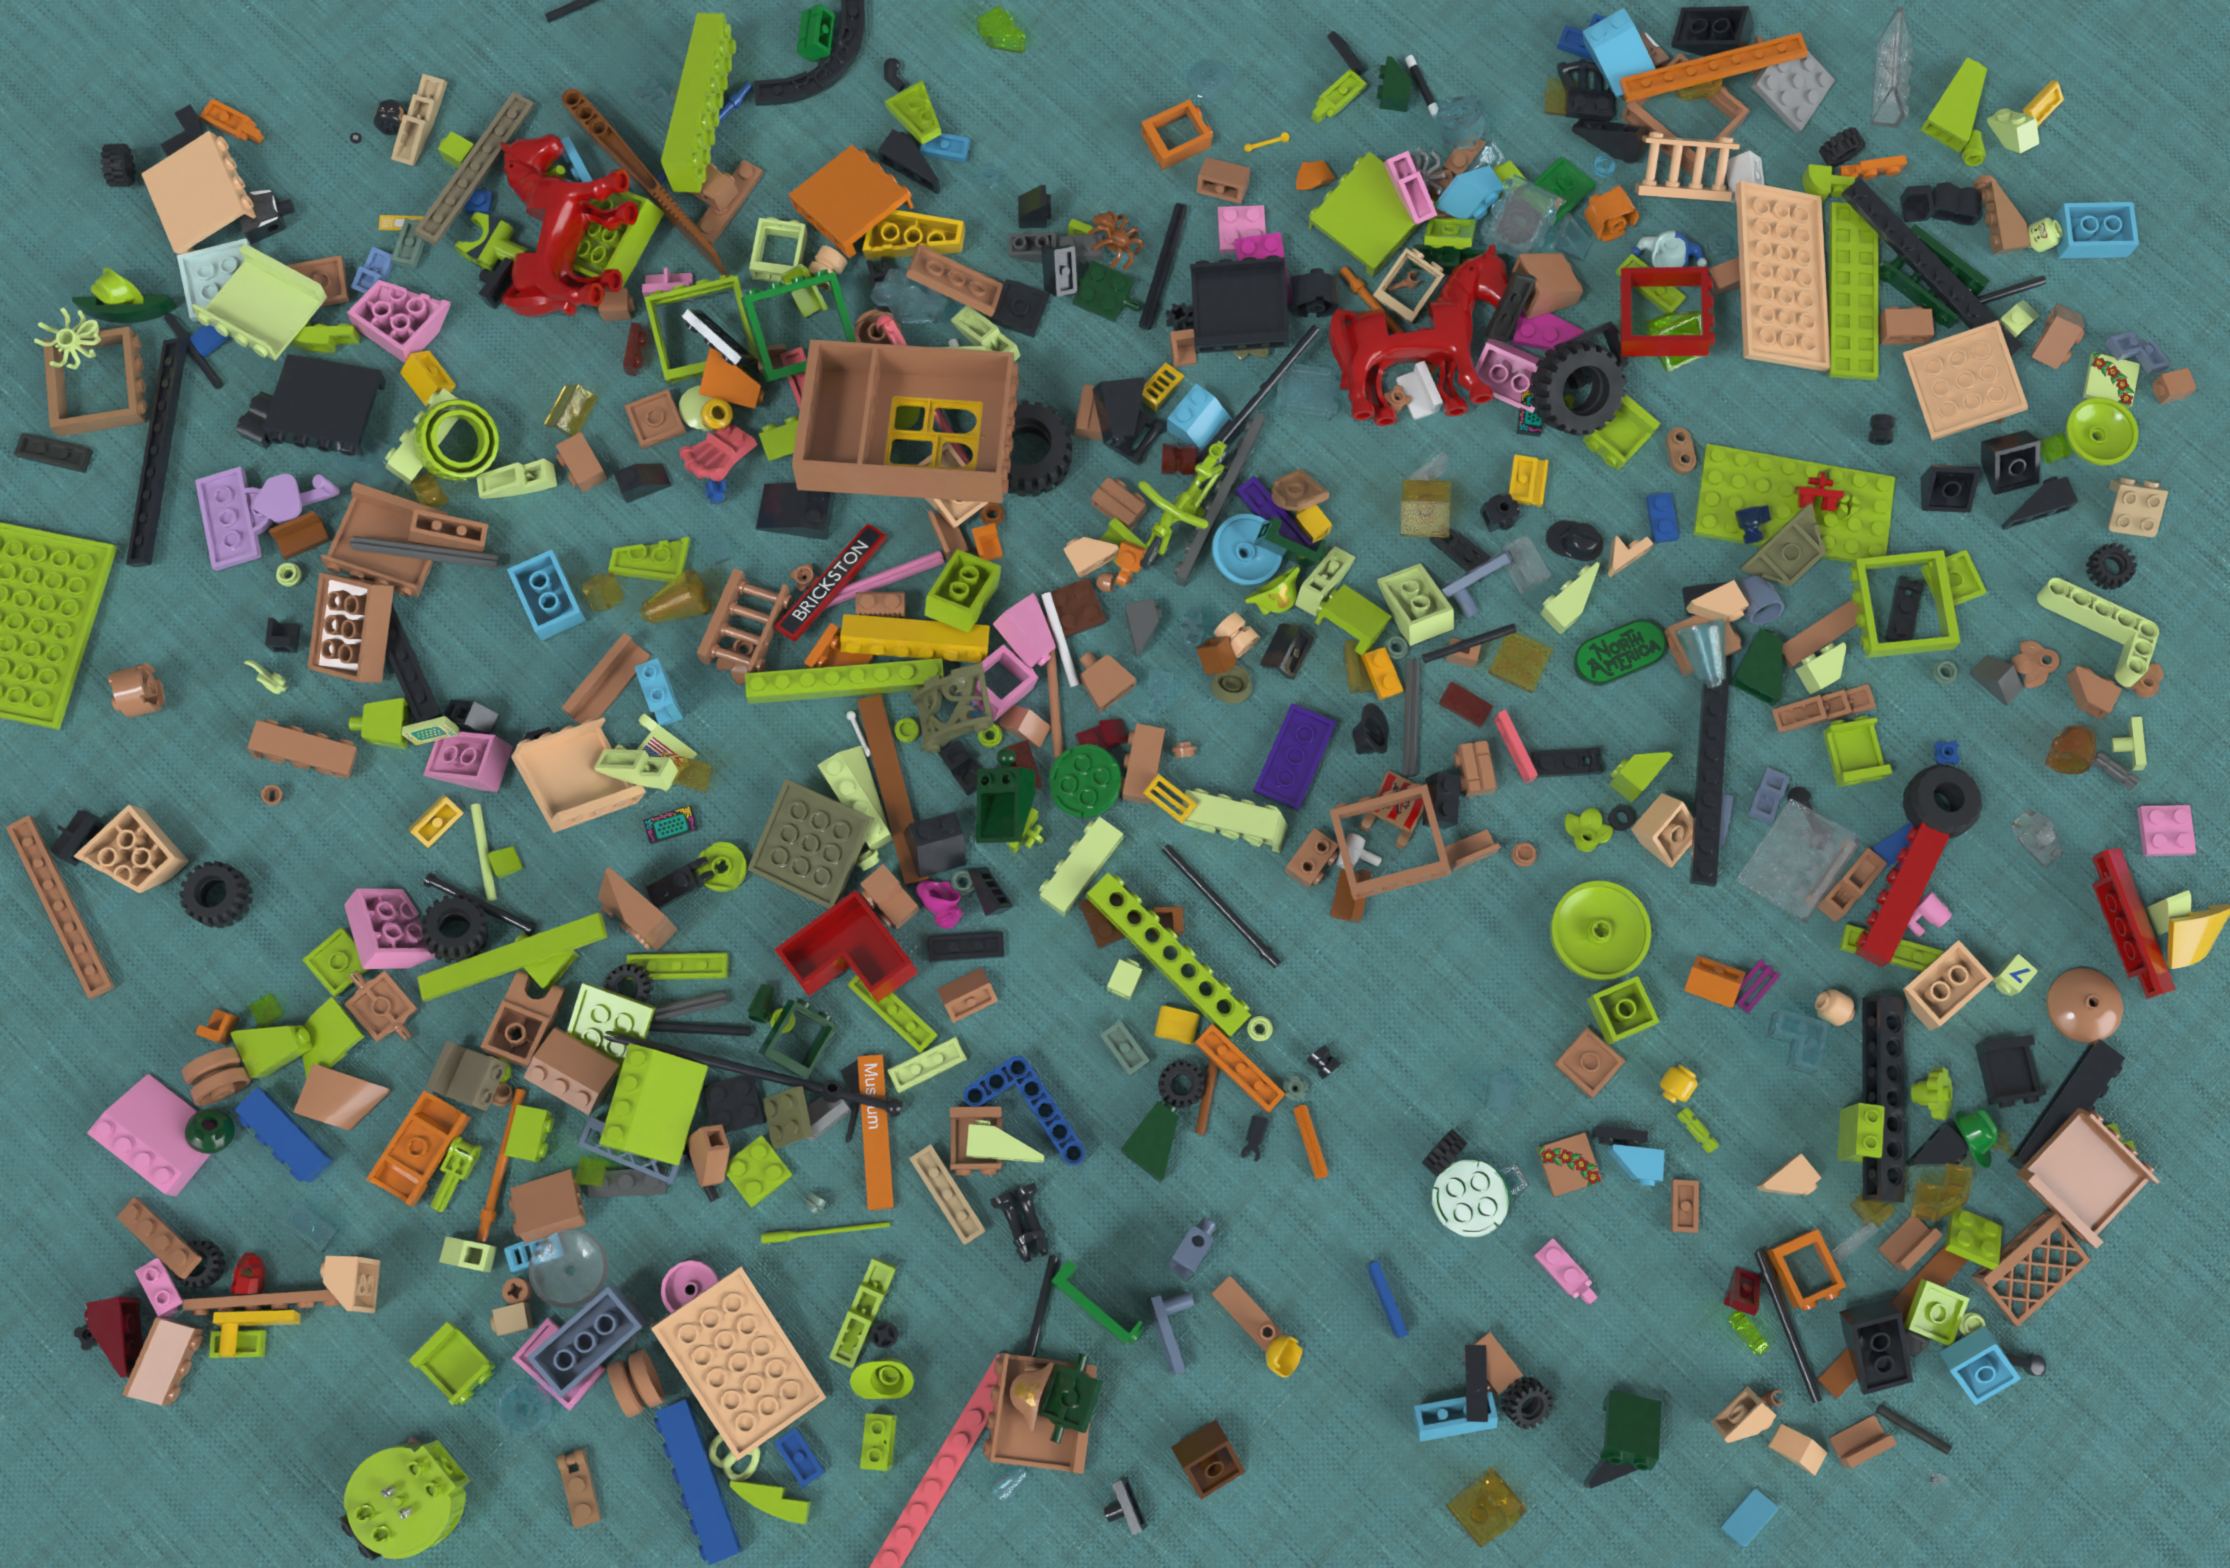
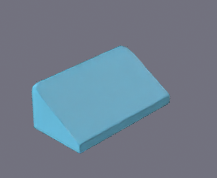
[1720,1488,1779,1547]

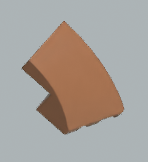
[294,1064,391,1131]

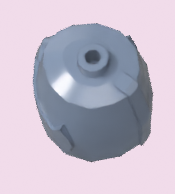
[1738,576,1784,625]

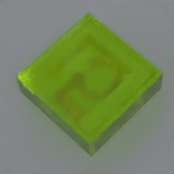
[248,993,285,1028]

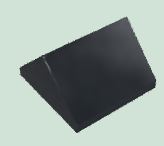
[1920,465,1981,513]

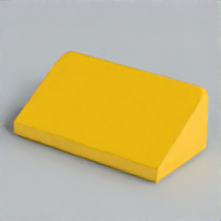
[408,794,464,848]

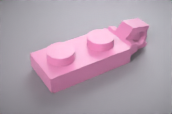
[1533,1238,1597,1305]

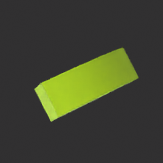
[730,1480,811,1524]

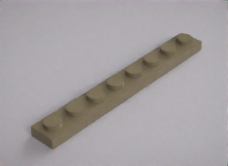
[415,91,534,246]

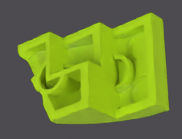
[302,997,365,1079]

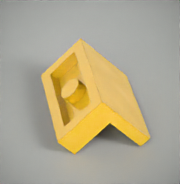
[400,350,456,406]

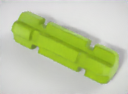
[1677,1108,1719,1153]

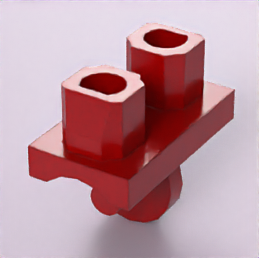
[1794,471,1844,511]

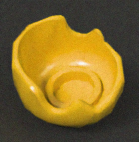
[1265,1334,1302,1378]

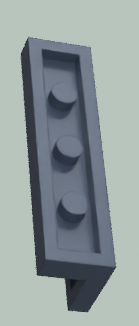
[577,1117,688,1184]

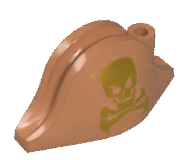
[1010,1362,1054,1431]

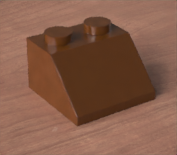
[1171,1420,1245,1500]

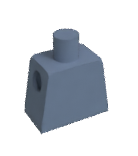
[1166,1218,1216,1281]

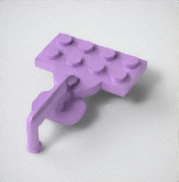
[195,467,340,571]

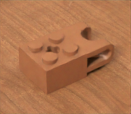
[481,970,566,1069]

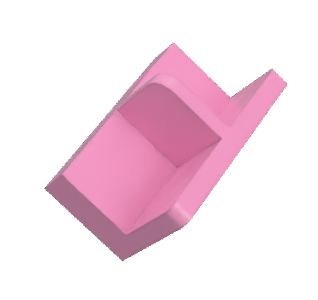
[642,267,693,301]

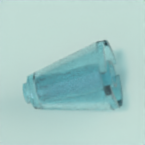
[1676,619,1726,688]

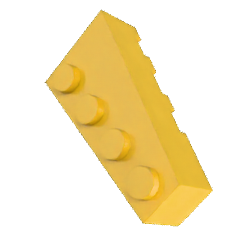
[863,210,966,260]

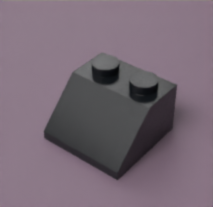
[1981,430,2040,495]
[903,811,966,878]

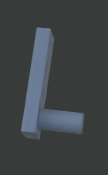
[1442,550,1512,618]
[1146,1291,1194,1376]

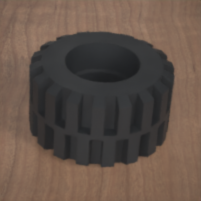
[179,861,253,928]
[421,894,489,964]

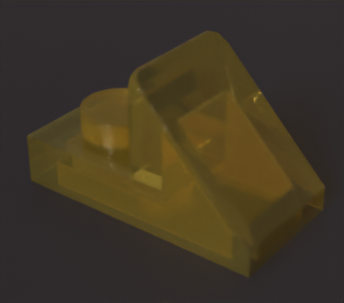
[410,472,448,509]

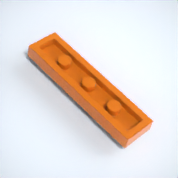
[1194,1024,1285,1113]

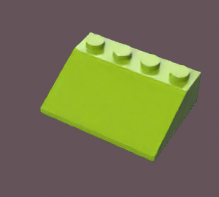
[574,191,665,288]
[599,1043,708,1166]

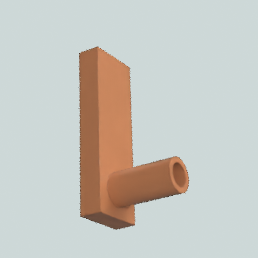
[1211,1276,1284,1352]

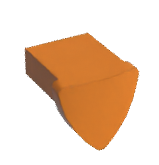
[1296,160,1335,190]

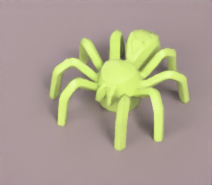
[34,308,101,370]

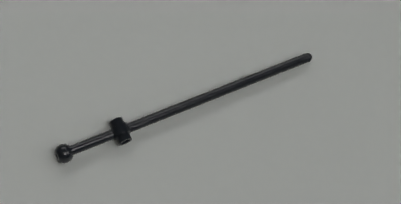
[604,1031,903,1117]

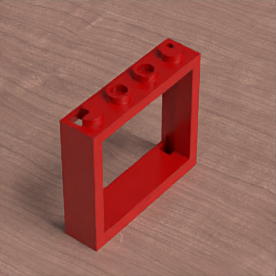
[1620,267,1715,357]

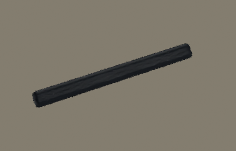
[1139,203,1187,330]

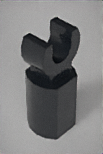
[1241,1115,1269,1163]

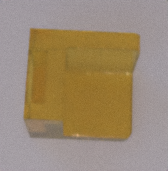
[581,572,624,611]
[1849,1193,1896,1229]

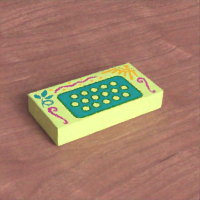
[402,716,459,745]

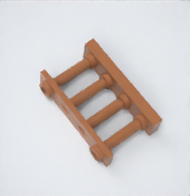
[697,568,792,673]

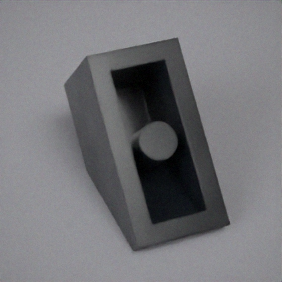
[613,464,671,503]
[444,699,498,735]
[1906,1124,1969,1166]

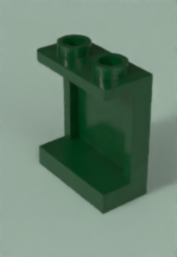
[1254,517,1327,568]
[1600,1390,1662,1471]

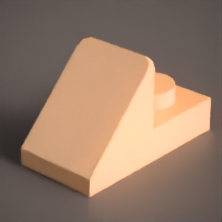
[1608,536,1653,578]

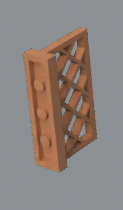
[1971,1211,2091,1327]

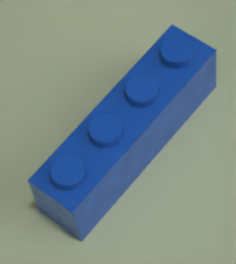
[234,1087,334,1183]

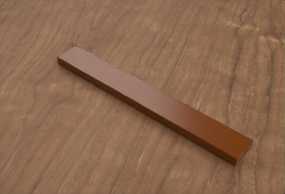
[857,694,929,886]
[1816,1242,1968,1399]

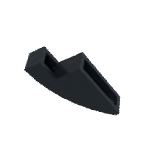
[160,104,206,157]

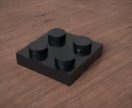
[703,1075,765,1134]

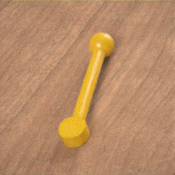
[1244,132,1290,153]

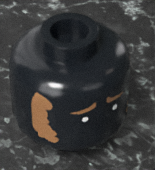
[374,99,407,135]

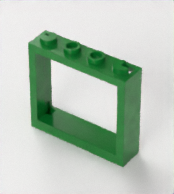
[741,269,856,383]

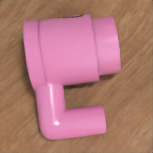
[1907,891,1953,937]

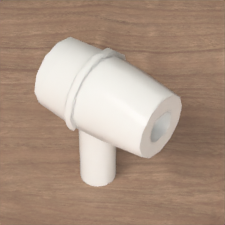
[1336,833,1382,869]

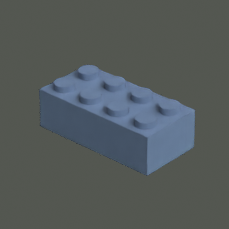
[527,1283,647,1398]

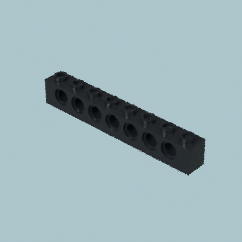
[1862,995,1905,1203]

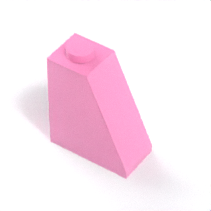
[993,593,1056,669]

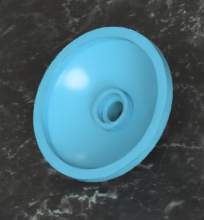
[1212,514,1282,586]

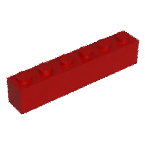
[1854,822,1950,968]

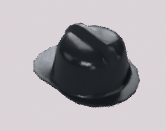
[1546,520,1603,562]
[1352,703,1389,755]

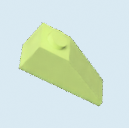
[1295,546,1356,617]
[966,1120,1044,1163]

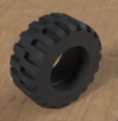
[1529,340,1626,436]
[1007,400,1072,497]

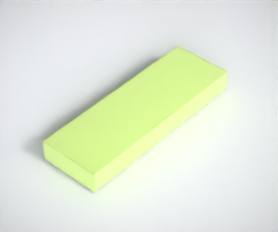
[887,1037,967,1094]

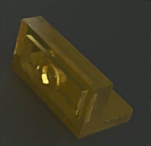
[544,385,597,437]
[1343,640,1375,694]
[662,751,713,793]

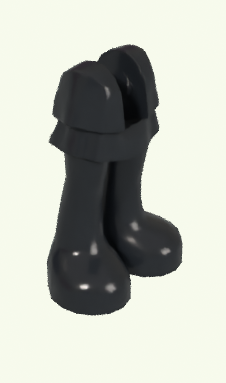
[990,1183,1049,1263]

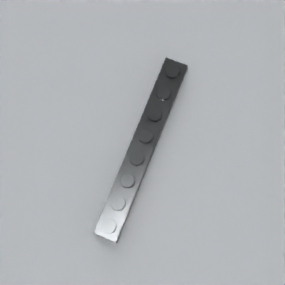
[1174,412,1266,587]

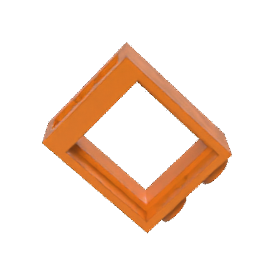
[1141,99,1213,170]
[1765,1229,1846,1311]

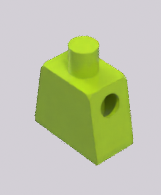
[349,698,410,750]
[514,932,579,992]

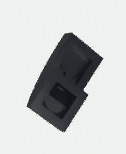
[938,740,978,796]

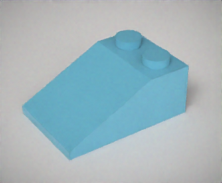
[1582,8,1656,98]

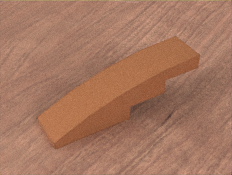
[1772,684,1876,733]

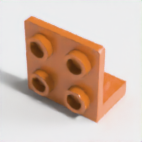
[804,623,874,669]

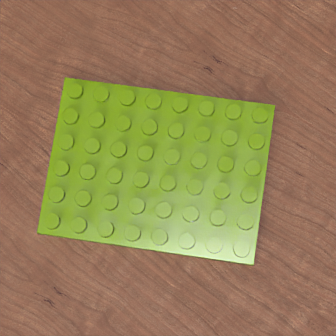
[0,523,117,730]

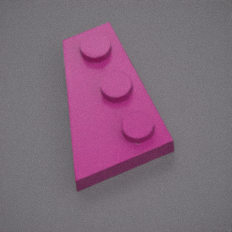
[1512,310,1585,351]

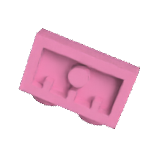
[135,1258,183,1317]

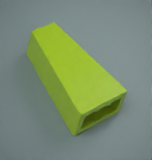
[1920,57,1987,153]

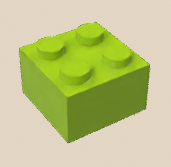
[1586,976,1660,1045]

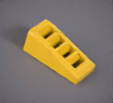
[1141,362,1184,412]

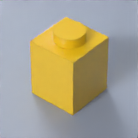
[1294,505,1332,543]

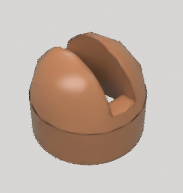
[1096,573,1115,593]
[261,785,283,806]

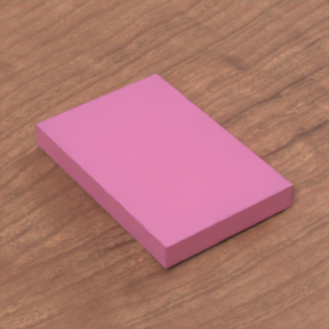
[512,1318,607,1411]

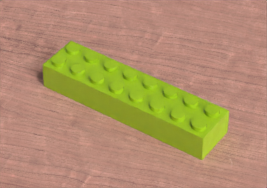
[661,13,736,193]

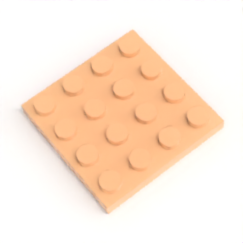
[1903,320,2028,441]

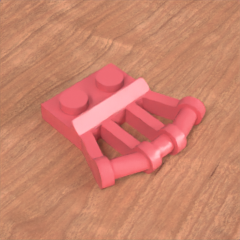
[679,423,757,482]

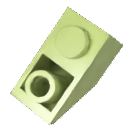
[1987,108,2039,153]
[1795,642,1846,694]
[439,1236,497,1273]

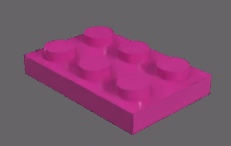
[1234,232,1292,303]

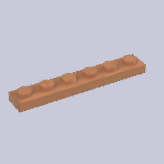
[183,1290,340,1316]

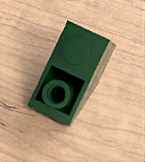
[1376,56,1412,112]

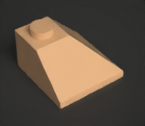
[1711,1386,1777,1443]

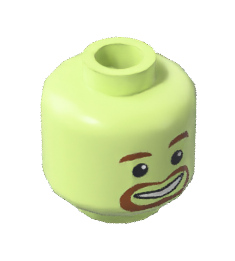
[2027,218,2063,252]

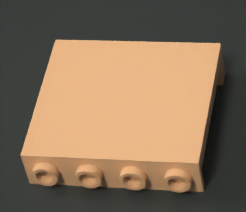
[142,131,256,255]
[511,718,646,833]

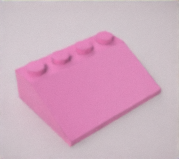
[87,1074,217,1196]

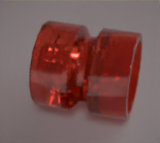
[1161,443,1196,476]

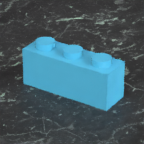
[1414,1392,1498,1442]

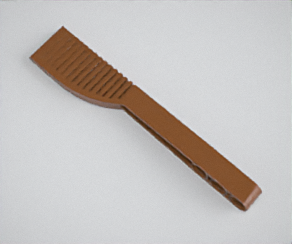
[561,88,728,276]

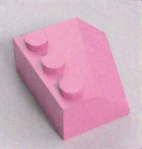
[347,280,451,363]
[344,888,435,969]

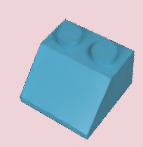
[1434,165,1504,220]
[1166,384,1233,453]
[1940,1326,2021,1405]

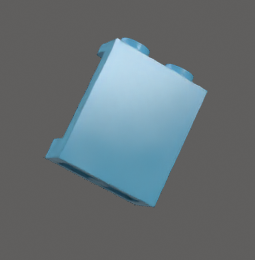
[635,658,683,727]

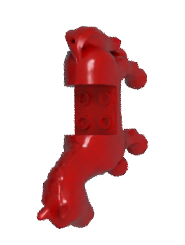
[500,134,638,318]
[1328,244,1508,426]

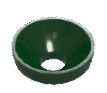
[185,1108,235,1154]

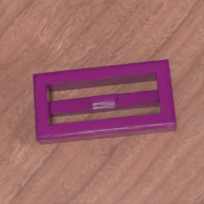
[1735,959,1781,1013]

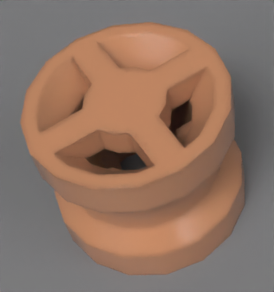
[502,1278,533,1304]

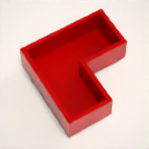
[774,890,918,1003]

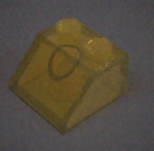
[1401,480,1452,537]
[1446,1467,1527,1548]

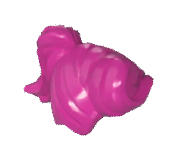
[916,880,963,929]

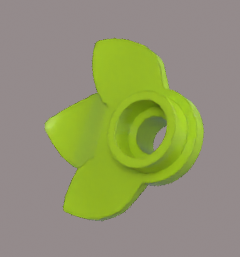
[1564,807,1613,852]

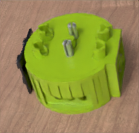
[339,1440,471,1561]

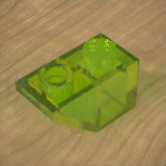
[977,5,1026,54]

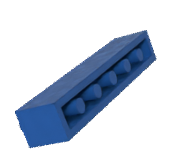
[654,1399,743,1565]

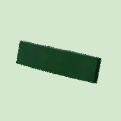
[1412,244,1508,275]

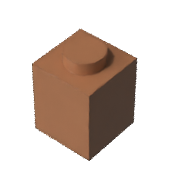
[599,288,635,321]
[2152,367,2197,404]

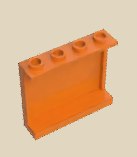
[788,145,914,259]

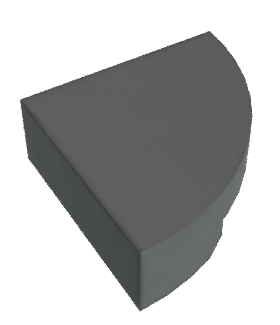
[1905,1329,1930,1356]

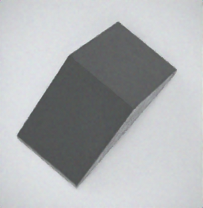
[1969,656,2023,706]

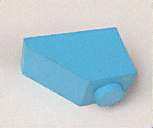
[1608,1144,1665,1187]

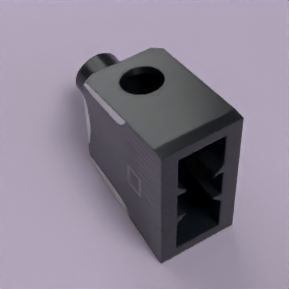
[239,190,296,244]

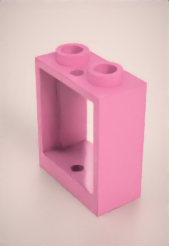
[972,645,1038,721]

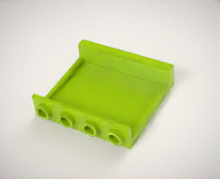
[1308,151,1434,278]

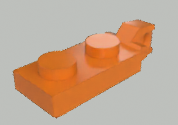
[199,98,264,144]
[1838,155,1907,180]

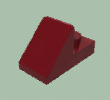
[1075,719,1129,750]
[1724,1266,1760,1316]

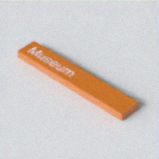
[857,1054,894,1211]

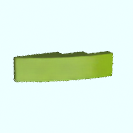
[829,1257,897,1369]

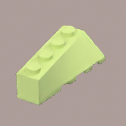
[817,746,893,852]

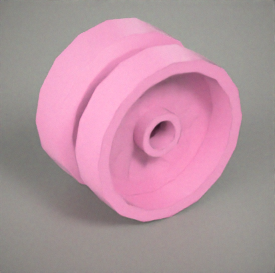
[661,1260,719,1313]

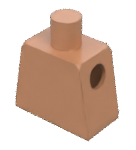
[1079,651,1137,714]

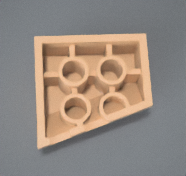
[74,804,189,893]

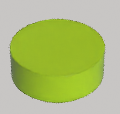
[895,718,920,743]

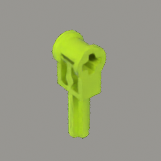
[430,1136,482,1212]

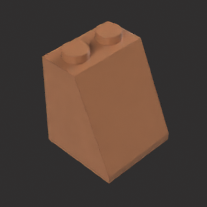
[1508,253,1583,320]

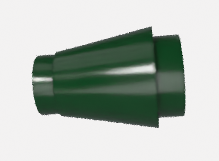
[747,984,775,1023]

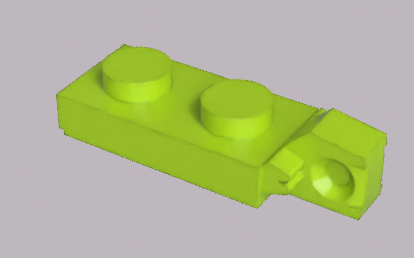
[1311,69,1367,124]

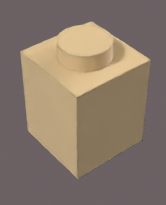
[490,1302,534,1336]

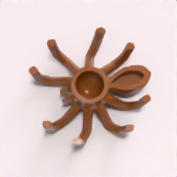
[1088,211,1144,271]

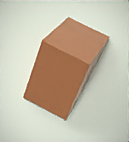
[997,705,1051,749]

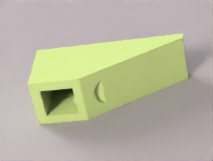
[1541,562,1600,635]

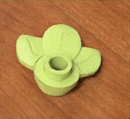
[244,660,287,695]

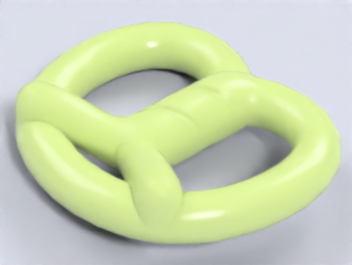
[708,1434,760,1482]

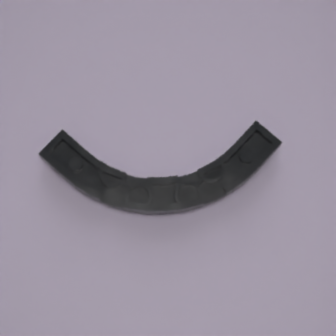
[754,0,865,106]

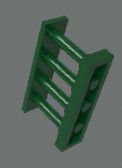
[1878,224,1990,329]

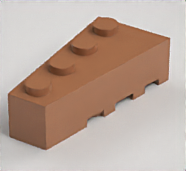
[247,719,358,779]

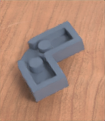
[2105,332,2171,374]

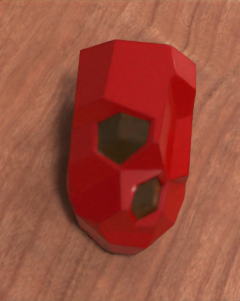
[231,1253,266,1295]

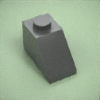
[1124,598,1162,657]

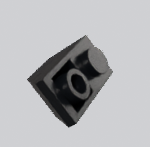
[1018,185,1051,228]

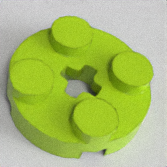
[696,842,747,892]

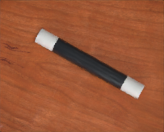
[1405,55,1441,118]

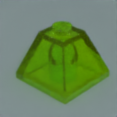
[1646,310,1703,372]

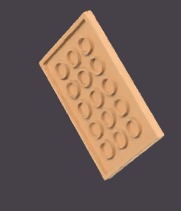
[650,1266,826,1461]

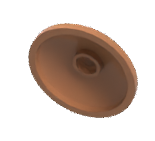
[2046,968,2123,1043]

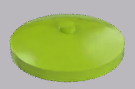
[1550,881,1651,981]

